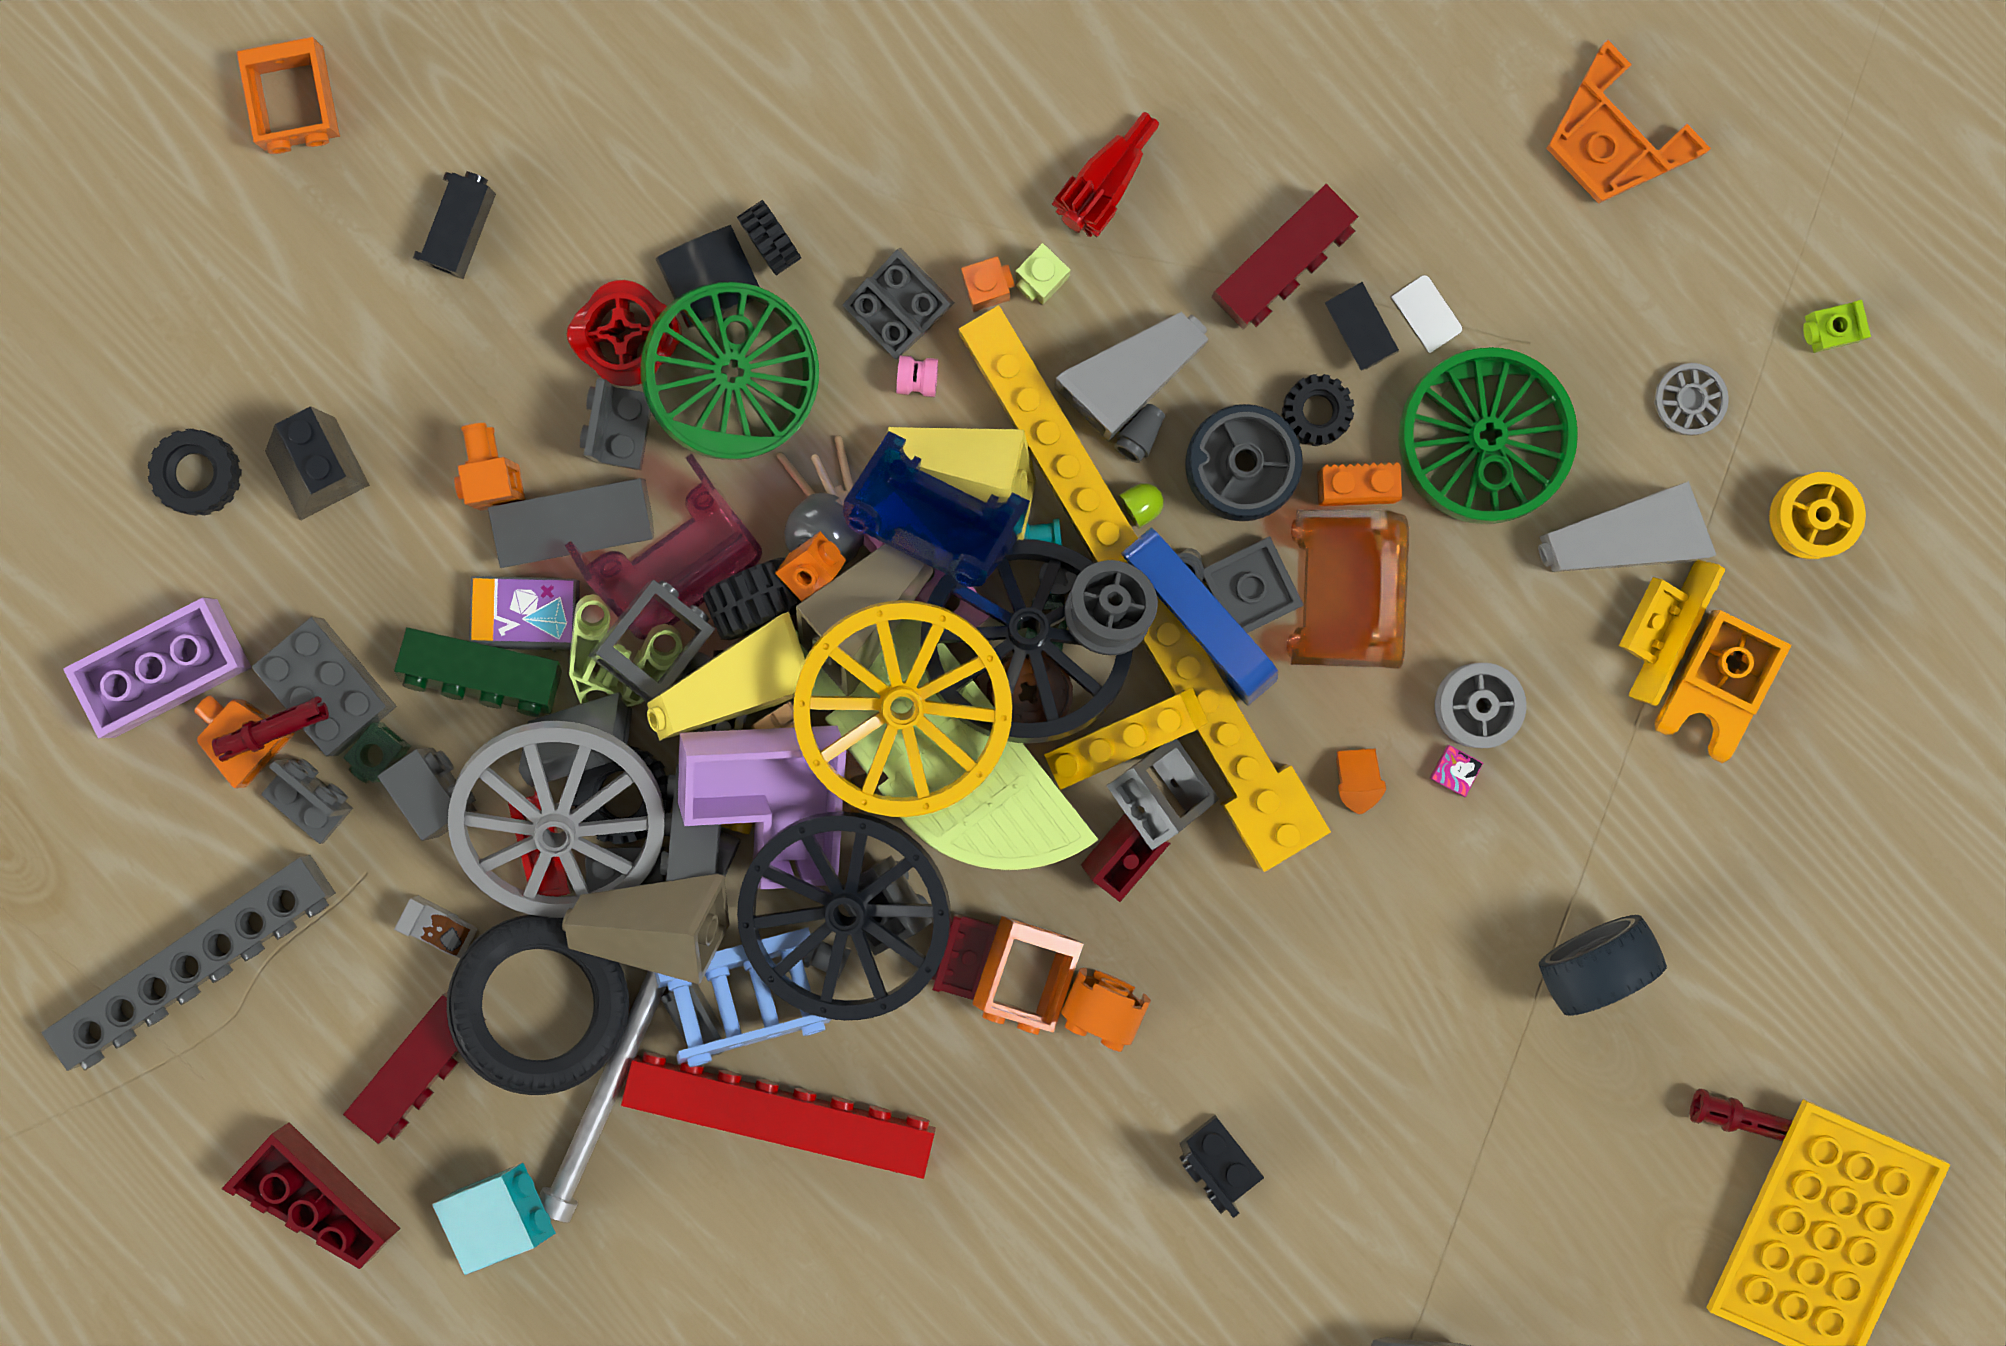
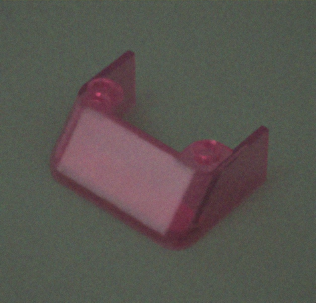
[565,453,762,640]

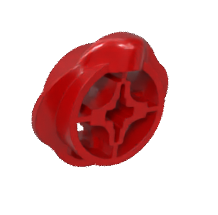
[566,280,682,387]

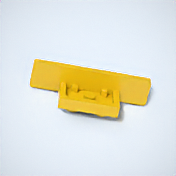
[1619,560,1725,706]

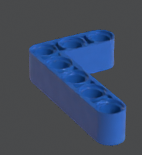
[1121,527,1278,706]

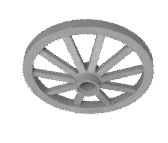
[448,721,665,918]

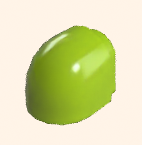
[1118,483,1164,529]

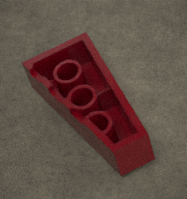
[221,1122,401,1269]

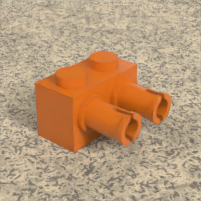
[454,423,526,511]

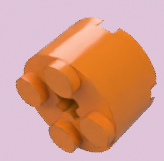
[1061,968,1151,1052]

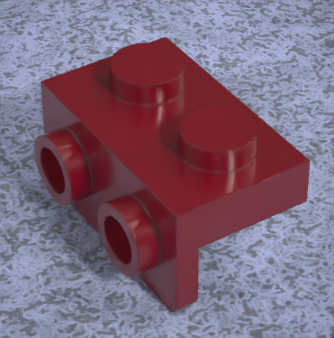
[931,913,998,1000]

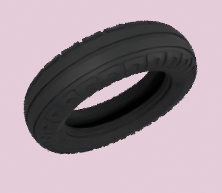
[446,915,629,1095]

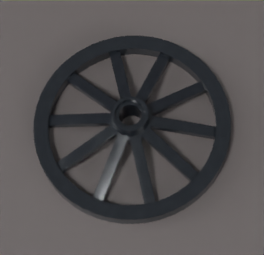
[920,539,1133,743]
[737,811,951,1021]

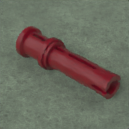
[1689,1088,1793,1142]

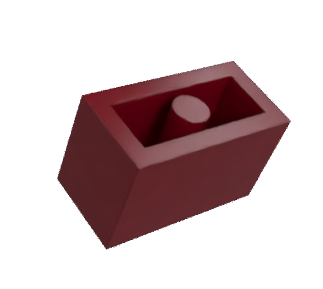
[1081,813,1171,902]

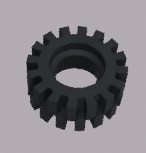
[737,200,802,275]
[1282,374,1355,446]

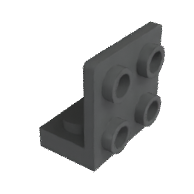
[580,378,651,470]
[261,758,353,844]

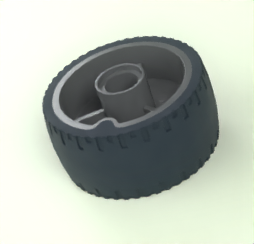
[1185,404,1303,521]
[1539,915,1667,1016]

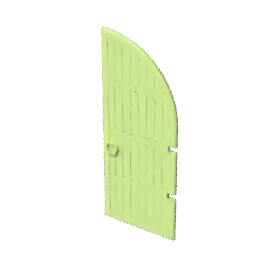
[796,619,1098,870]

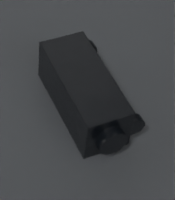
[413,171,496,279]

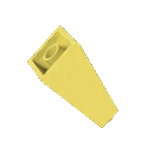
[878,427,1036,540]
[647,612,815,741]

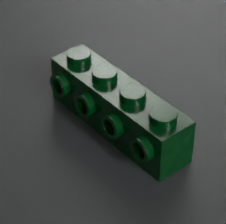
[394,627,562,717]

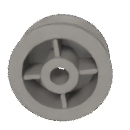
[1434,663,1526,748]

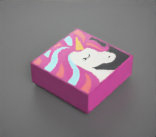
[1429,745,1483,797]

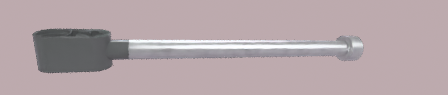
[539,831,741,1222]

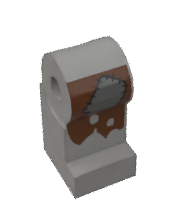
[394,895,477,958]

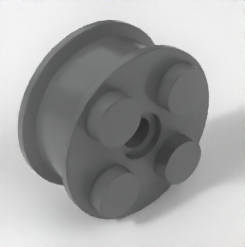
[1064,560,1158,655]

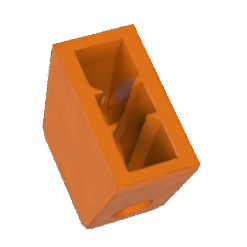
[194,695,295,788]

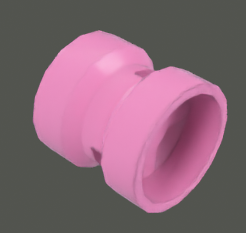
[896,355,939,397]

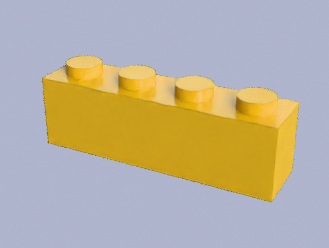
[1044,687,1208,790]

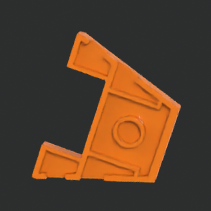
[1546,40,1711,204]

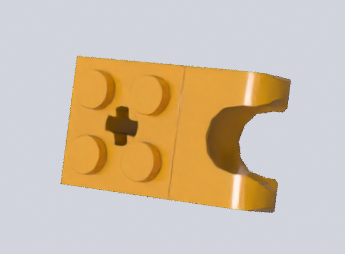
[1655,610,1792,763]

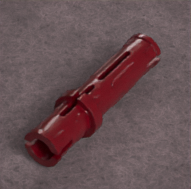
[212,696,329,762]

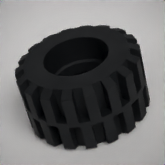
[702,557,809,640]
[571,746,673,844]

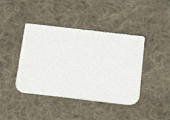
[1392,275,1462,353]

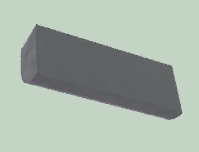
[488,478,654,568]

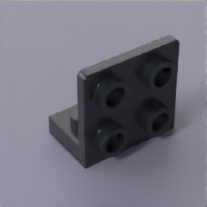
[1179,1115,1264,1218]

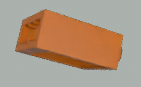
[237,37,340,154]
[972,916,1083,1035]

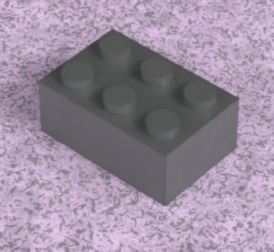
[252,617,397,757]

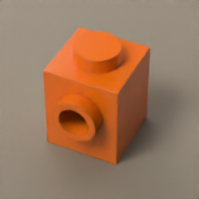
[961,256,1015,312]
[775,531,846,602]

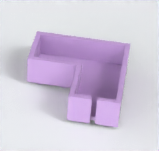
[678,725,846,889]

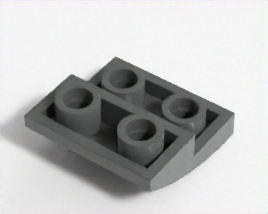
[843,248,955,360]

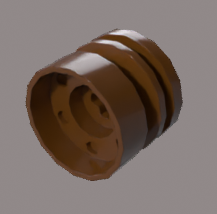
[986,653,1073,723]

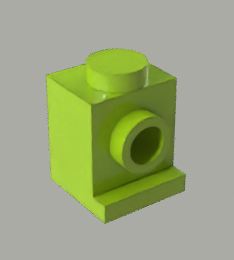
[1803,300,1871,353]

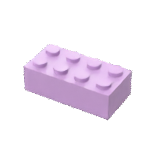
[63,597,252,738]

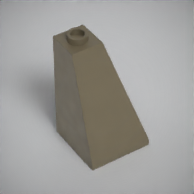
[796,528,934,696]
[562,874,730,985]

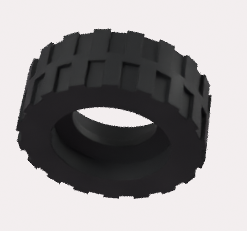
[148,429,242,516]

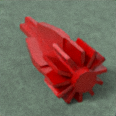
[1052,112,1159,238]

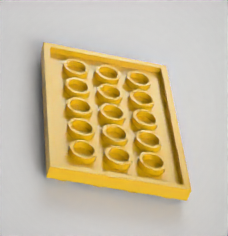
[1706,1099,1951,1346]

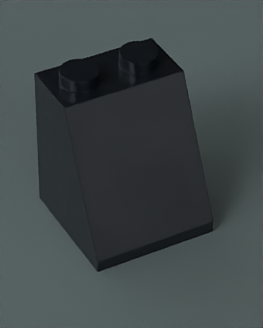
[265,406,370,520]

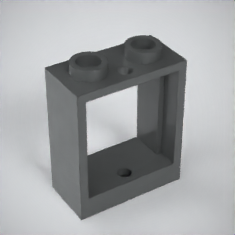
[589,580,715,703]
[1107,739,1219,850]

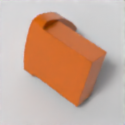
[1336,748,1386,814]

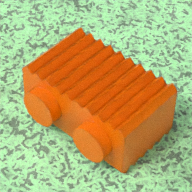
[1317,462,1402,506]

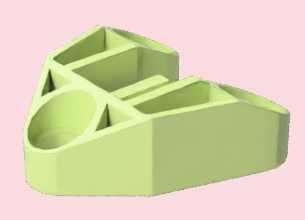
[569,594,683,707]

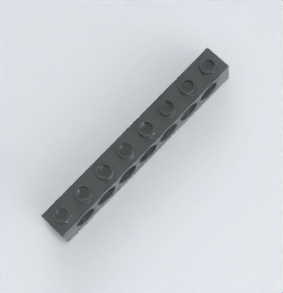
[41,855,336,1071]

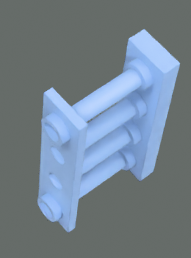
[655,927,831,1067]

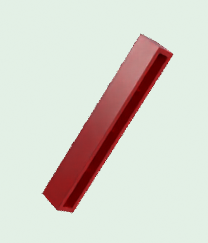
[621,1052,936,1179]

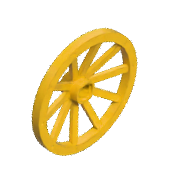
[793,600,1012,817]

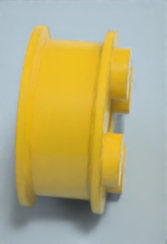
[1769,472,1866,559]

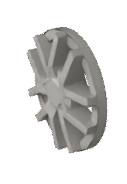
[1654,363,1729,435]

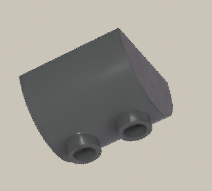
[843,855,933,956]

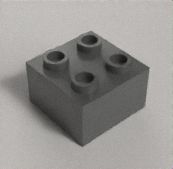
[378,748,477,841]

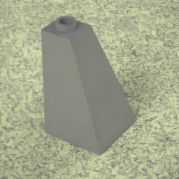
[1055,312,1208,442]
[1538,481,1716,572]

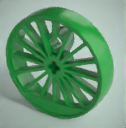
[641,282,819,460]
[1398,347,1578,524]

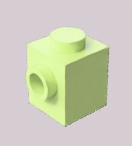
[1015,243,1071,305]

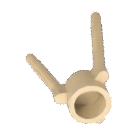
[777,436,859,513]

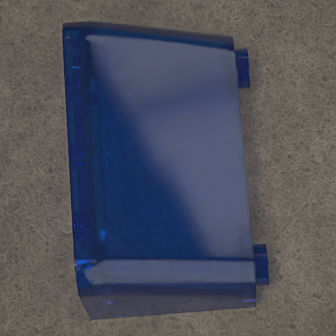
[843,431,1030,587]

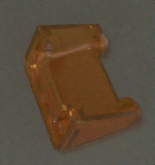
[1287,510,1409,669]

